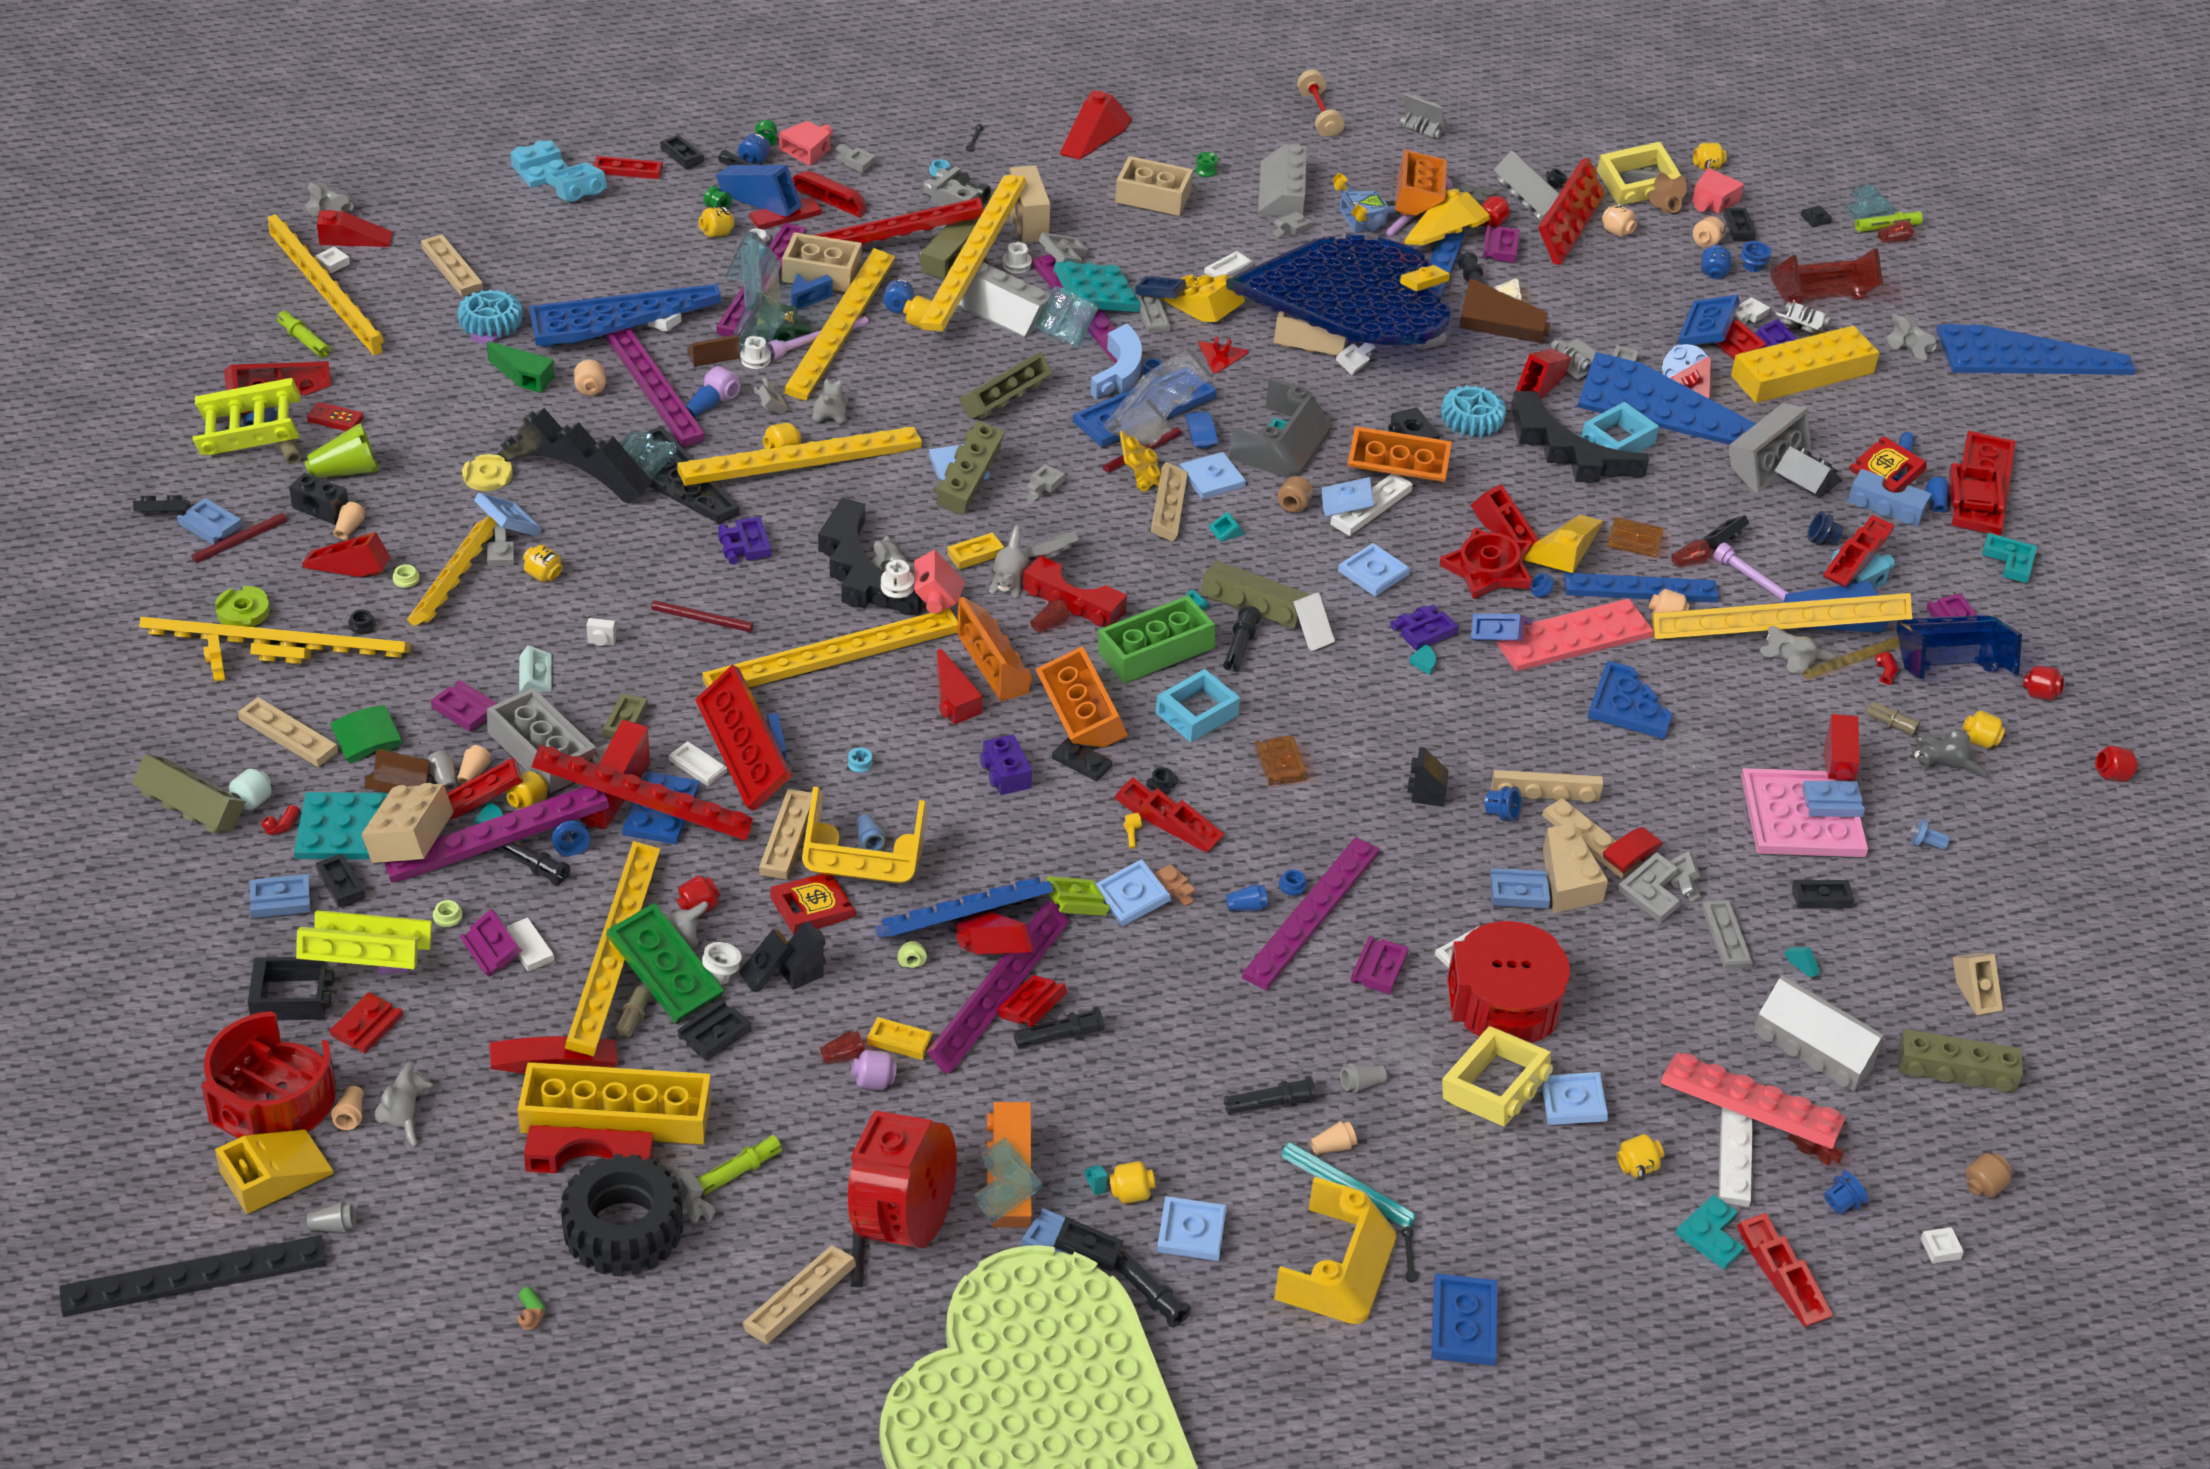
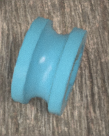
[848,747,872,773]

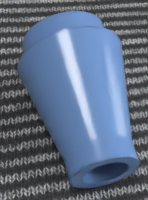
[857,814,886,851]

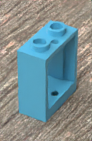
[1581,402,1659,453]
[1156,669,1240,742]

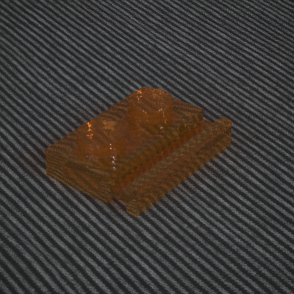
[1607,517,1664,557]
[1255,735,1307,786]

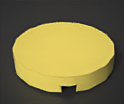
[462,454,513,491]

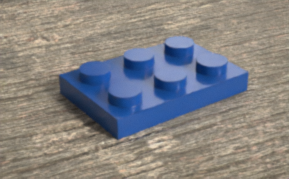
[1678,294,1740,346]
[622,771,700,845]
[1431,1273,1498,1366]

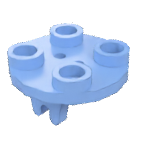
[1662,344,1708,378]

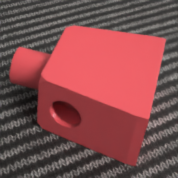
[779,121,833,166]
[1692,168,1744,213]
[914,550,965,613]

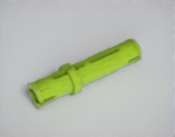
[1855,211,1923,233]
[276,310,332,359]
[696,1135,782,1197]

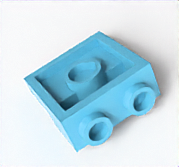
[510,140,568,188]
[545,162,607,202]

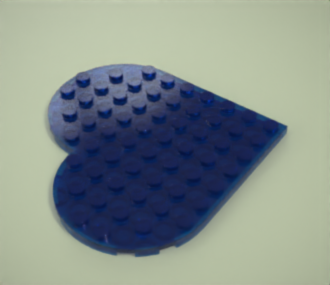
[1226,235,1451,345]

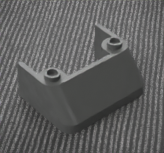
[1229,377,1331,478]

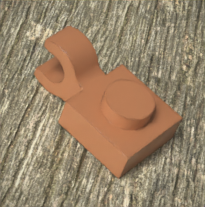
[1153,864,1195,907]

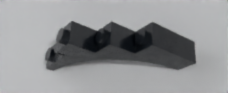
[1511,391,1649,483]
[496,408,653,504]
[818,498,922,616]

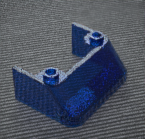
[1896,615,2022,679]

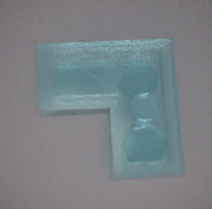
[1845,185,1895,221]
[974,1138,1043,1223]

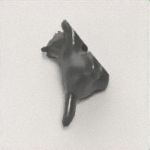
[1912,729,1988,778]

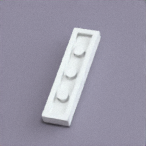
[1330,474,1413,536]
[1719,1107,1752,1207]

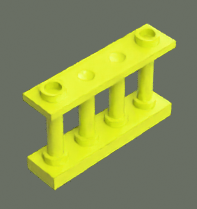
[193,378,301,455]
[296,910,432,969]

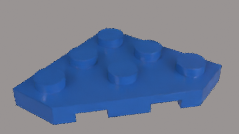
[1587,660,1672,739]

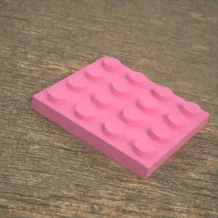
[1741,768,1868,857]

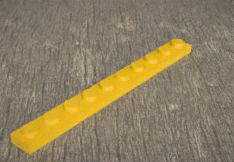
[920,175,1027,331]
[267,214,384,356]
[784,248,895,401]
[677,427,922,486]
[1652,593,1912,639]
[702,608,958,688]
[139,617,411,658]
[565,841,660,1056]

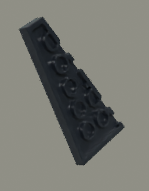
[619,426,739,523]

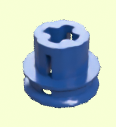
[1741,241,1771,272]
[1485,786,1522,822]
[552,820,590,857]
[1823,1170,1869,1215]

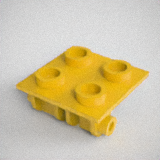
[1120,431,1161,492]

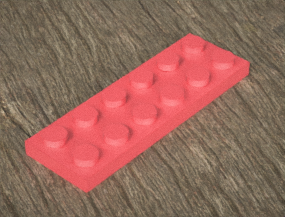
[1495,599,1654,671]
[1661,1052,1846,1149]

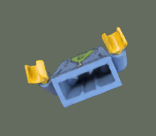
[1332,173,1396,233]

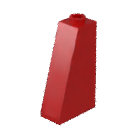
[580,719,650,829]

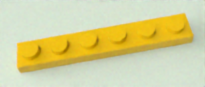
[407,515,497,626]

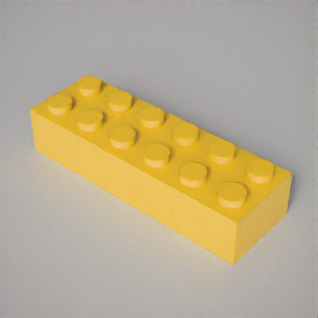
[1731,326,1880,403]
[518,1063,712,1145]

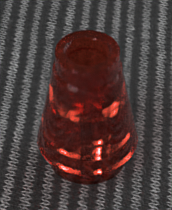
[1878,220,1913,243]
[1671,539,1711,568]
[1030,599,1070,633]
[819,1030,865,1064]

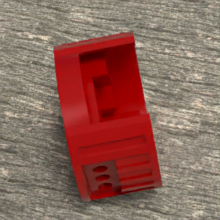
[1447,921,1570,1043]
[201,1011,336,1138]
[848,1110,957,1248]

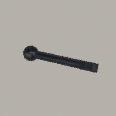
[966,124,984,152]
[1401,1226,1418,1283]

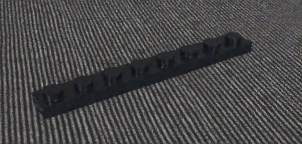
[59,1235,327,1317]

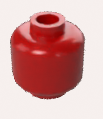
[1481,196,1510,228]
[2023,665,2064,701]
[2095,745,2138,782]
[676,875,721,917]

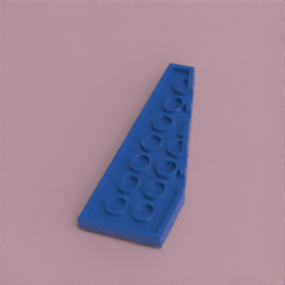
[529,284,721,347]
[1936,324,2135,375]
[1578,352,1756,445]

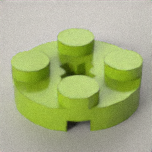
[215,586,270,627]

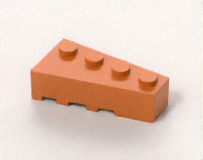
[987,1102,1031,1228]

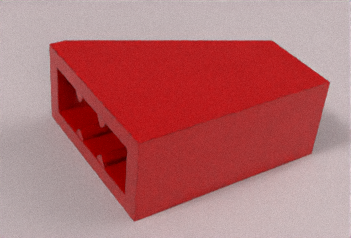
[1516,348,1572,399]
[1824,714,1859,781]

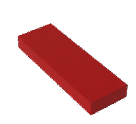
[593,156,663,180]
[750,197,821,229]
[447,757,523,820]

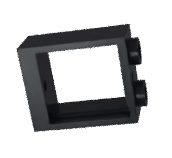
[247,957,334,1021]

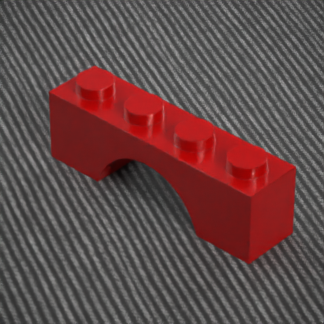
[1023,555,1127,627]
[524,1125,654,1174]

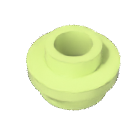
[393,564,419,588]
[433,900,462,927]
[898,941,927,968]

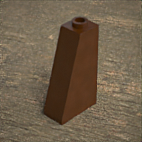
[1459,279,1551,344]

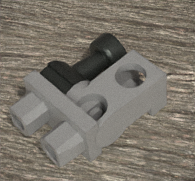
[924,166,991,206]

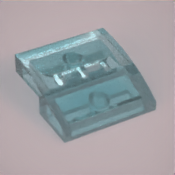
[1034,285,1099,348]
[620,431,677,479]

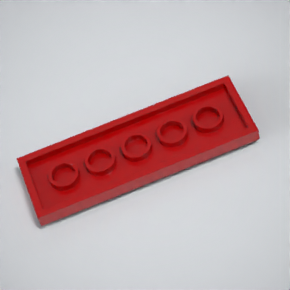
[1538,158,1604,265]
[1951,430,2016,536]
[695,664,793,811]

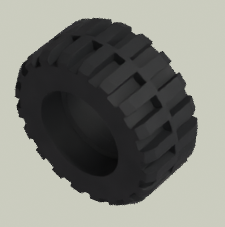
[560,1154,683,1276]

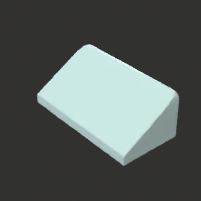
[519,645,552,693]

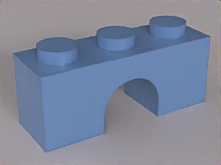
[1848,469,1932,527]

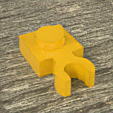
[203,634,225,682]

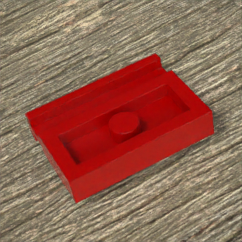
[1714,319,1767,360]
[997,975,1068,1027]
[330,992,403,1054]

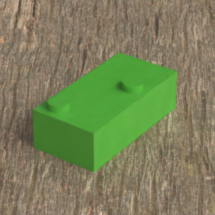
[1098,595,1215,684]

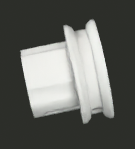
[1002,242,1032,273]
[740,336,771,369]
[881,560,914,598]
[702,942,742,985]

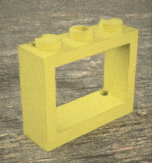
[1597,142,1681,205]
[1442,1026,1553,1127]

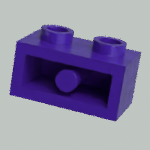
[979,734,1032,795]

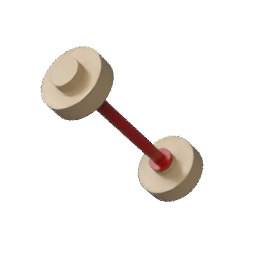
[1297,70,1344,137]

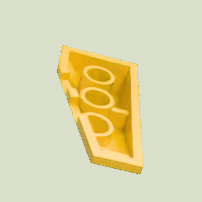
[1404,189,1490,245]
[1525,514,1603,573]

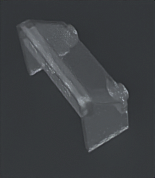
[1103,347,1213,446]

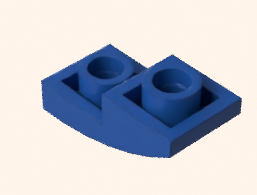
[1185,411,1218,449]

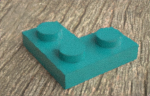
[1982,533,2037,583]
[1675,1194,1745,1270]

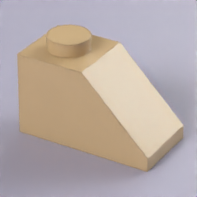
[1953,953,2003,1015]

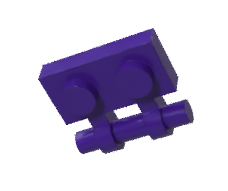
[718,517,772,564]
[1390,604,1459,651]

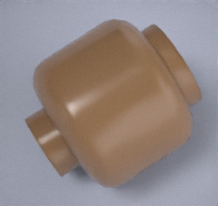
[1277,476,1313,513]
[1965,1153,2012,1198]

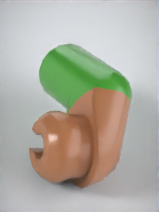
[517,1287,545,1330]

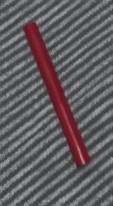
[1102,427,1182,473]
[191,513,287,563]
[651,600,754,633]

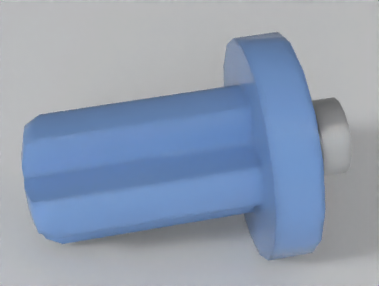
[1909,819,1950,849]

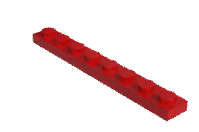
[813,197,983,245]
[531,745,753,841]

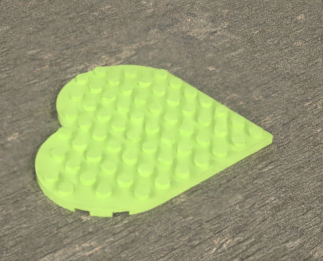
[879,1245,1198,1469]

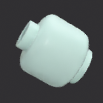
[229,769,272,810]

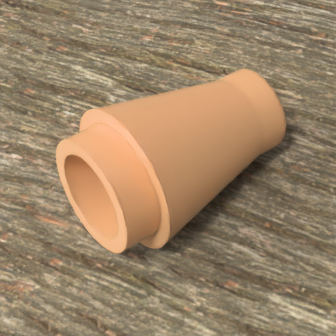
[333,502,365,540]
[457,745,491,784]
[331,1086,364,1130]
[1310,1121,1357,1156]

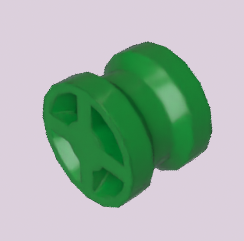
[755,120,777,146]
[1195,152,1218,177]
[703,186,732,209]

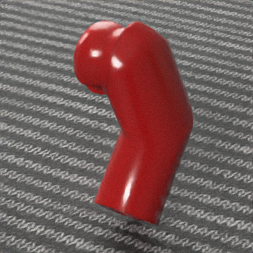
[1875,651,1899,685]
[261,805,301,836]

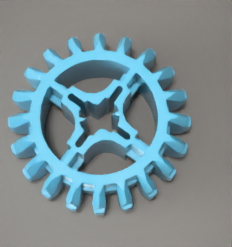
[457,289,523,339]
[1441,385,1506,438]

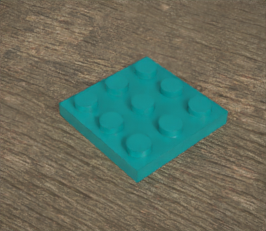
[1053,261,1141,312]
[294,792,389,860]

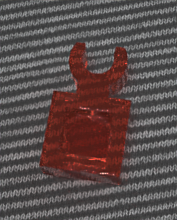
[1787,1133,1844,1166]

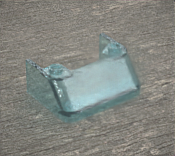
[726,231,785,346]

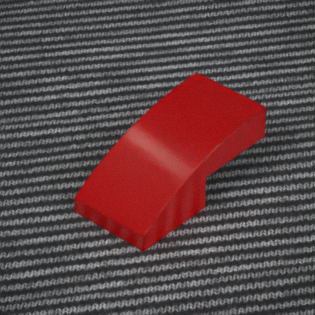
[1603,826,1663,874]

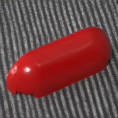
[792,171,867,218]

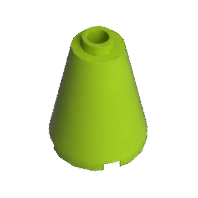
[305,423,379,478]

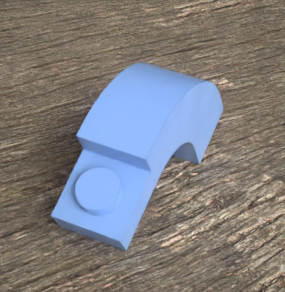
[1091,324,1142,399]

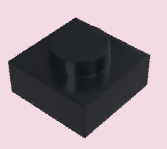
[1801,206,1833,227]

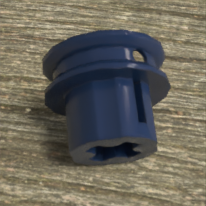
[1807,511,1843,545]

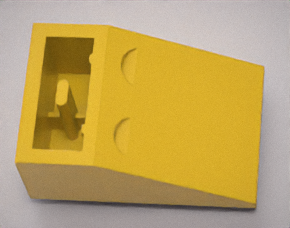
[1160,274,1245,322]
[215,1130,334,1214]

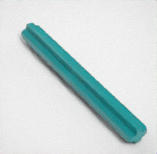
[1281,1142,1416,1227]

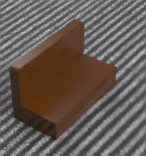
[687,335,740,367]
[364,749,430,793]

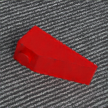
[316,210,393,247]
[1470,484,1539,546]
[302,532,391,577]
[936,648,983,725]
[955,910,1033,954]

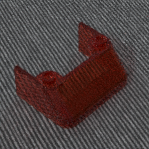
[1770,248,1883,304]

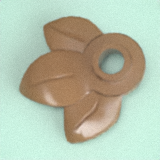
[1648,172,1687,214]

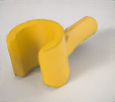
[1124,813,1142,849]

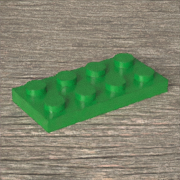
[606,903,724,1024]

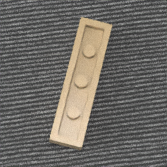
[421,234,483,297]
[1151,462,1188,542]
[238,697,338,767]
[1491,770,1603,803]
[759,789,812,880]
[1542,798,1642,879]
[743,1245,856,1344]

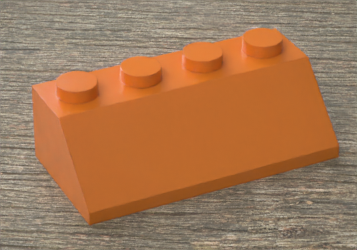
[1395,149,1447,215]
[1347,426,1452,482]
[957,597,1032,702]
[1035,646,1128,747]

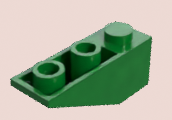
[487,341,555,393]

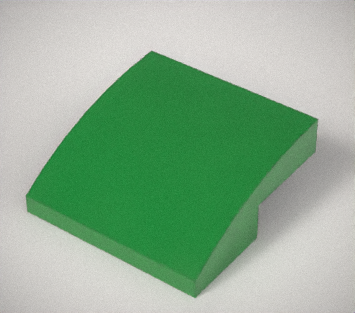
[330,705,404,763]

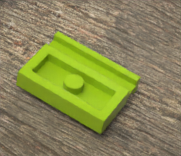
[1046,876,1110,916]

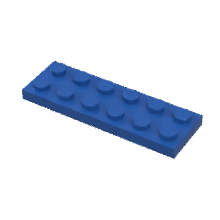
[1073,365,1217,447]
[874,877,1053,937]

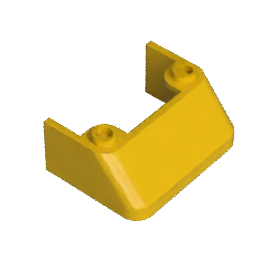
[802,787,928,884]
[1274,1177,1396,1324]

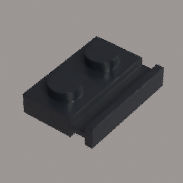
[677,999,752,1061]

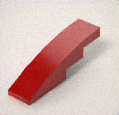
[1823,515,1894,588]
[1114,777,1224,853]
[489,1036,618,1074]
[1736,1213,1833,1327]

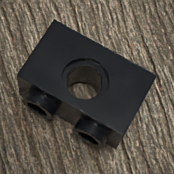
[1388,407,1440,439]
[289,472,348,525]

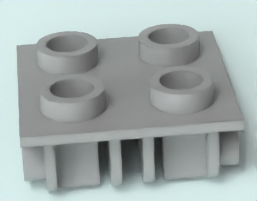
[1400,93,1445,139]
[1775,301,1831,335]
[1551,338,1596,380]

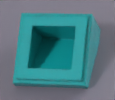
[1208,511,1246,542]

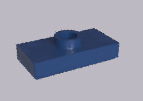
[1135,276,1187,298]

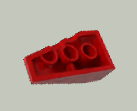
[1060,90,1132,160]
[224,361,331,414]

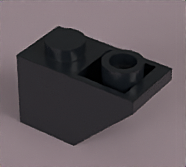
[1407,747,1449,807]
[779,921,826,990]

